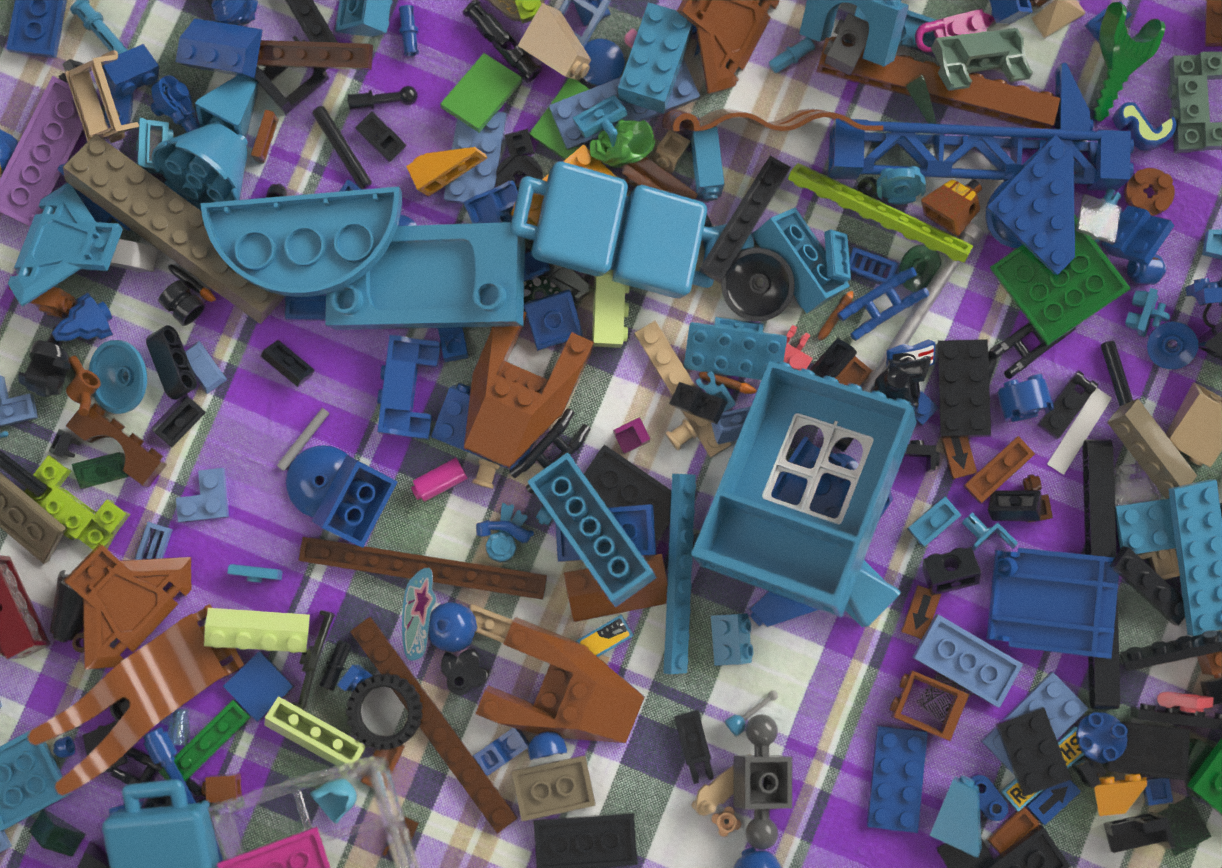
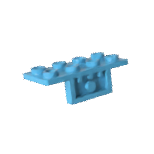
[684,317,787,380]

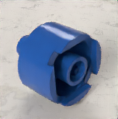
[997,374,1054,422]

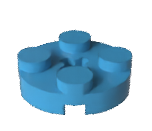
[876,166,926,204]

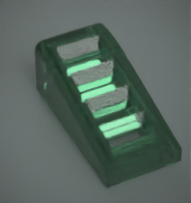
[904,74,936,124]

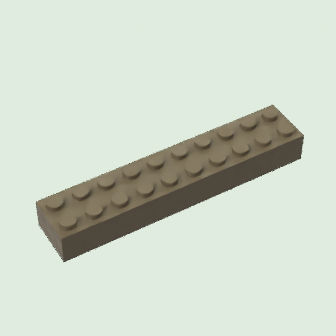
[63,134,285,324]

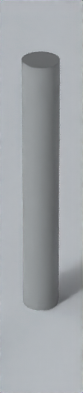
[276,408,330,471]

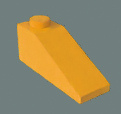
[406,147,487,197]

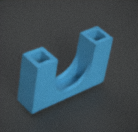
[799,0,909,66]

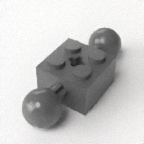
[734,714,792,850]

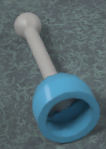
[724,690,778,737]

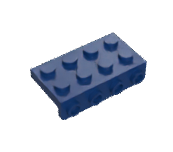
[431,383,534,470]

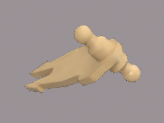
[691,754,751,816]

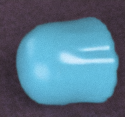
[310,777,357,824]

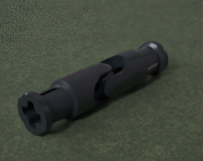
[463,0,542,83]

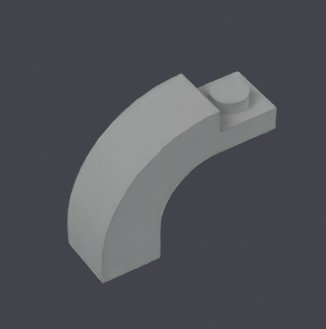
[110,239,157,273]

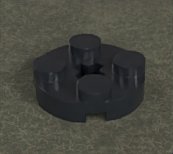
[496,155,544,191]

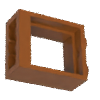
[890,670,969,741]

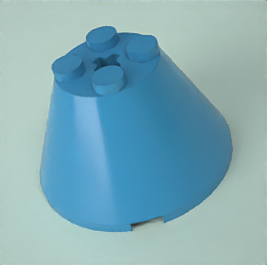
[152,120,248,211]

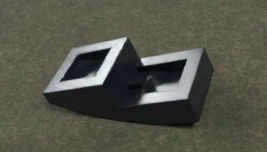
[355,111,407,162]
[669,382,727,424]

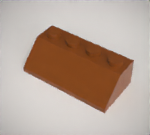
[564,554,667,622]

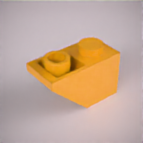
[1094,774,1147,816]

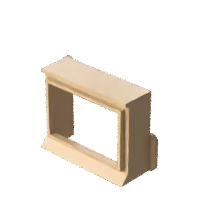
[65,50,139,143]

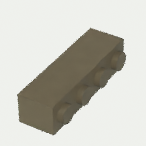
[1107,399,1197,499]

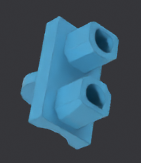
[1125,288,1170,337]

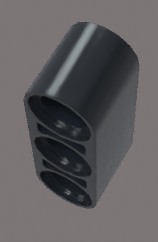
[146,325,197,400]

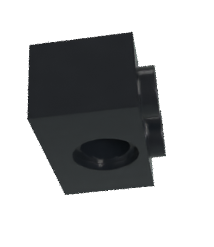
[922,547,981,596]

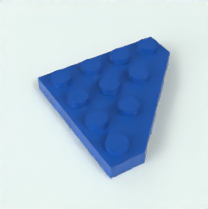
[985,135,1075,275]

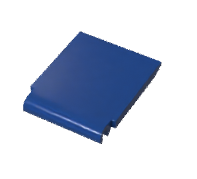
[986,548,1119,659]

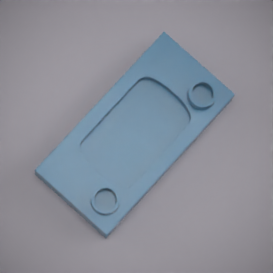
[325,222,525,330]

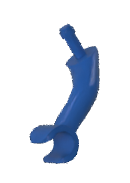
[476,520,534,543]

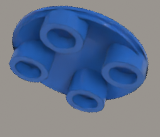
[583,39,625,86]
[1076,712,1127,763]

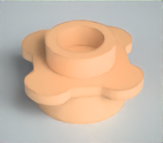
[712,806,741,837]

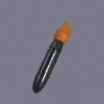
[168,264,216,302]

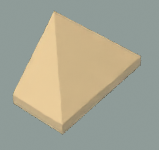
[1032,0,1085,38]

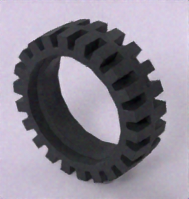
[346,674,423,750]

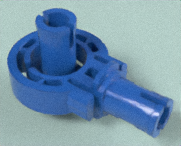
[150,75,200,132]

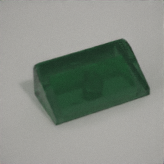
[71,452,129,489]

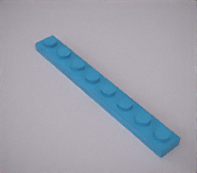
[664,473,696,674]

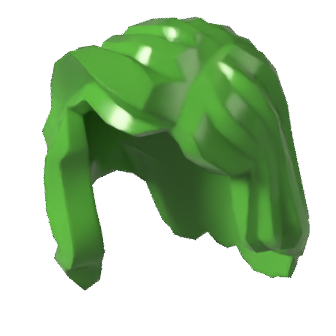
[590,120,655,168]

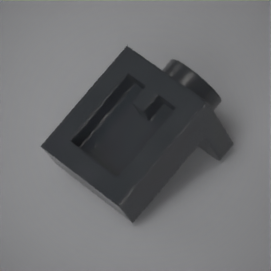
[1072,756,1106,788]

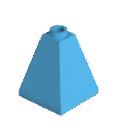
[195,75,258,138]

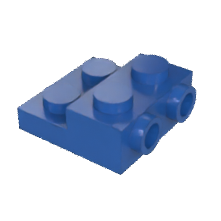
[1102,205,1175,265]

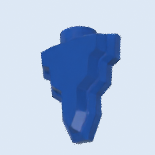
[52,292,113,341]

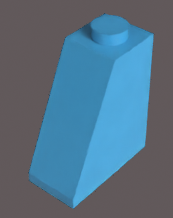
[930,775,982,858]

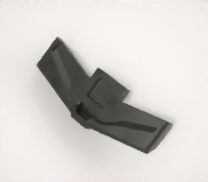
[529,239,595,303]
[292,610,335,710]

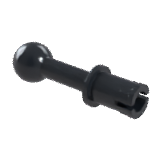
[347,86,418,110]

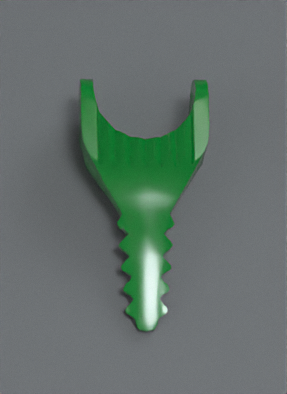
[1093,2,1166,122]

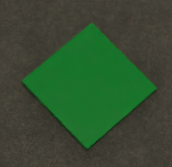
[990,214,1131,346]

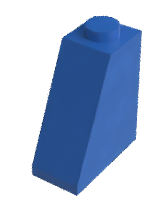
[749,591,819,627]

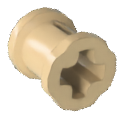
[665,419,698,451]
[472,459,500,489]

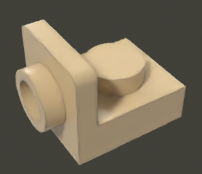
[652,130,690,173]

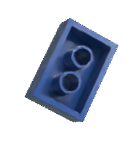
[312,455,398,548]

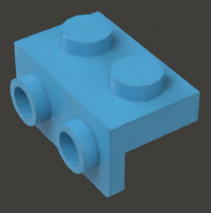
[711,613,753,666]

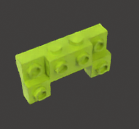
[24,455,131,549]

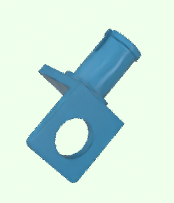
[962,512,1018,551]

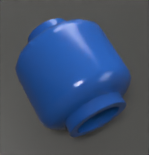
[1127,254,1166,285]

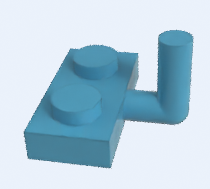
[573,95,627,147]

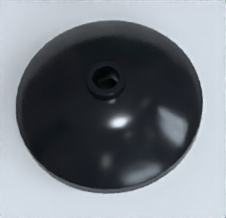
[721,248,795,321]

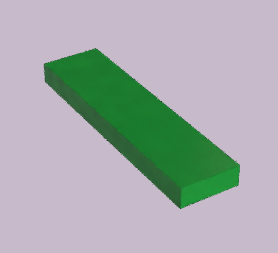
[159,700,251,782]

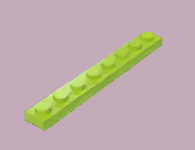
[788,163,974,263]

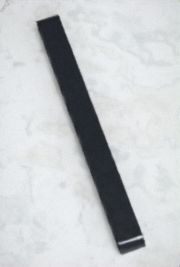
[1082,439,1120,710]

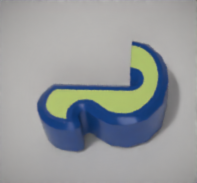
[1113,102,1177,151]

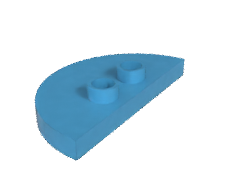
[201,187,402,297]

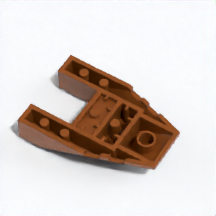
[464,312,594,468]
[475,617,645,743]

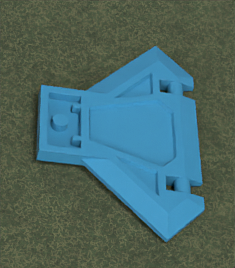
[8,183,123,307]

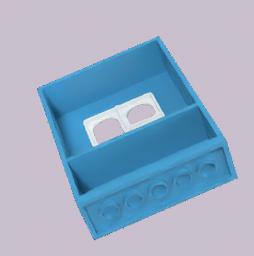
[691,361,917,618]

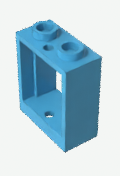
[691,127,724,201]

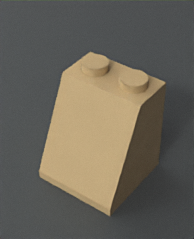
[518,3,591,81]
[1166,382,1222,467]

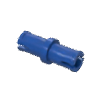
[398,5,419,56]

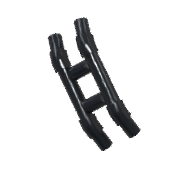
[989,322,1076,379]
[509,408,591,494]
[110,747,202,797]

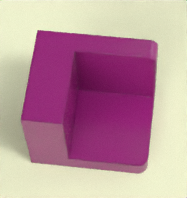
[613,417,651,454]

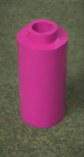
[411,457,468,502]

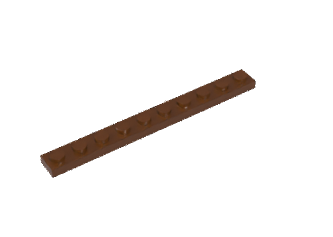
[298,537,547,600]
[350,616,518,833]

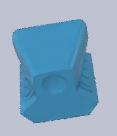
[845,560,901,628]

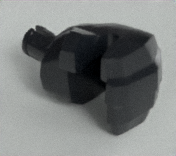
[18,326,71,397]

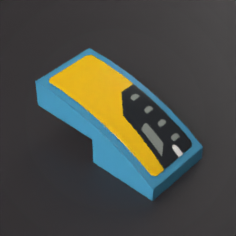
[576,614,634,657]

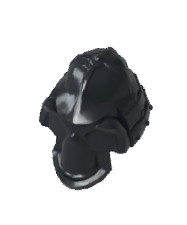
[873,356,931,414]

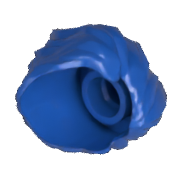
[211,0,258,26]

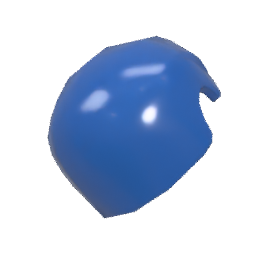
[528,731,567,760]

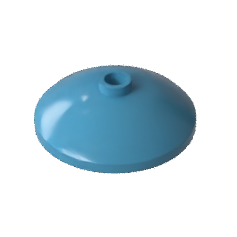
[89,340,147,414]

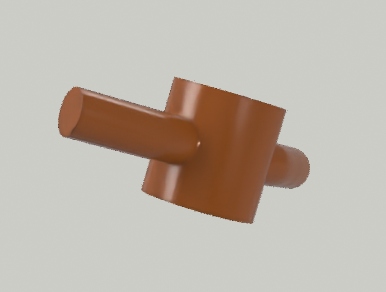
[66,356,101,416]

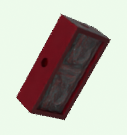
[0,555,51,659]

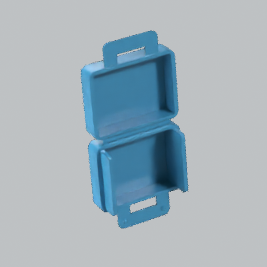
[510,161,721,299]
[102,780,220,868]

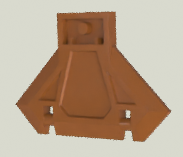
[677,0,779,94]
[63,543,191,670]

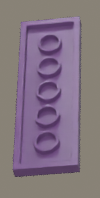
[0,76,83,227]

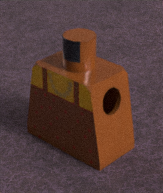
[921,179,982,236]

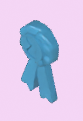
[486,503,528,563]

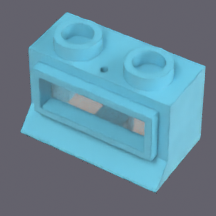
[136,117,173,174]

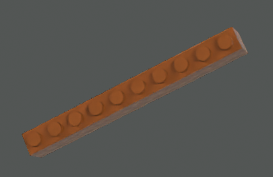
[816,37,1060,129]

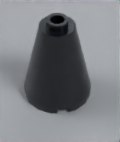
[50,570,84,642]

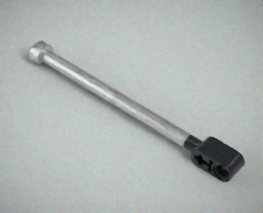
[823,222,984,452]

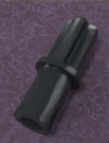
[319,640,352,691]

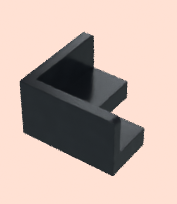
[1103,812,1175,853]

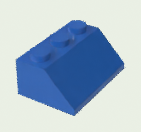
[175,18,263,78]

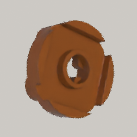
[1124,168,1175,216]

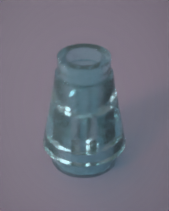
[167,709,191,746]

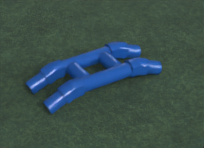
[837,267,929,341]

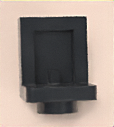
[904,440,940,472]

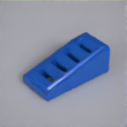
[849,247,900,285]

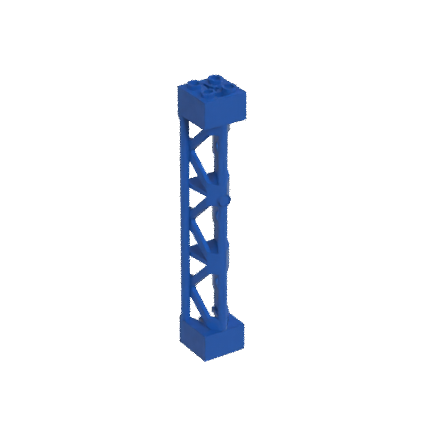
[828,119,1134,192]

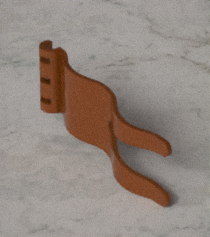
[662,109,883,131]
[28,604,244,795]

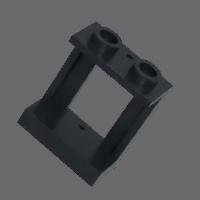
[255,36,330,115]

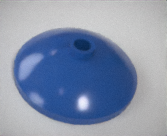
[286,445,349,517]

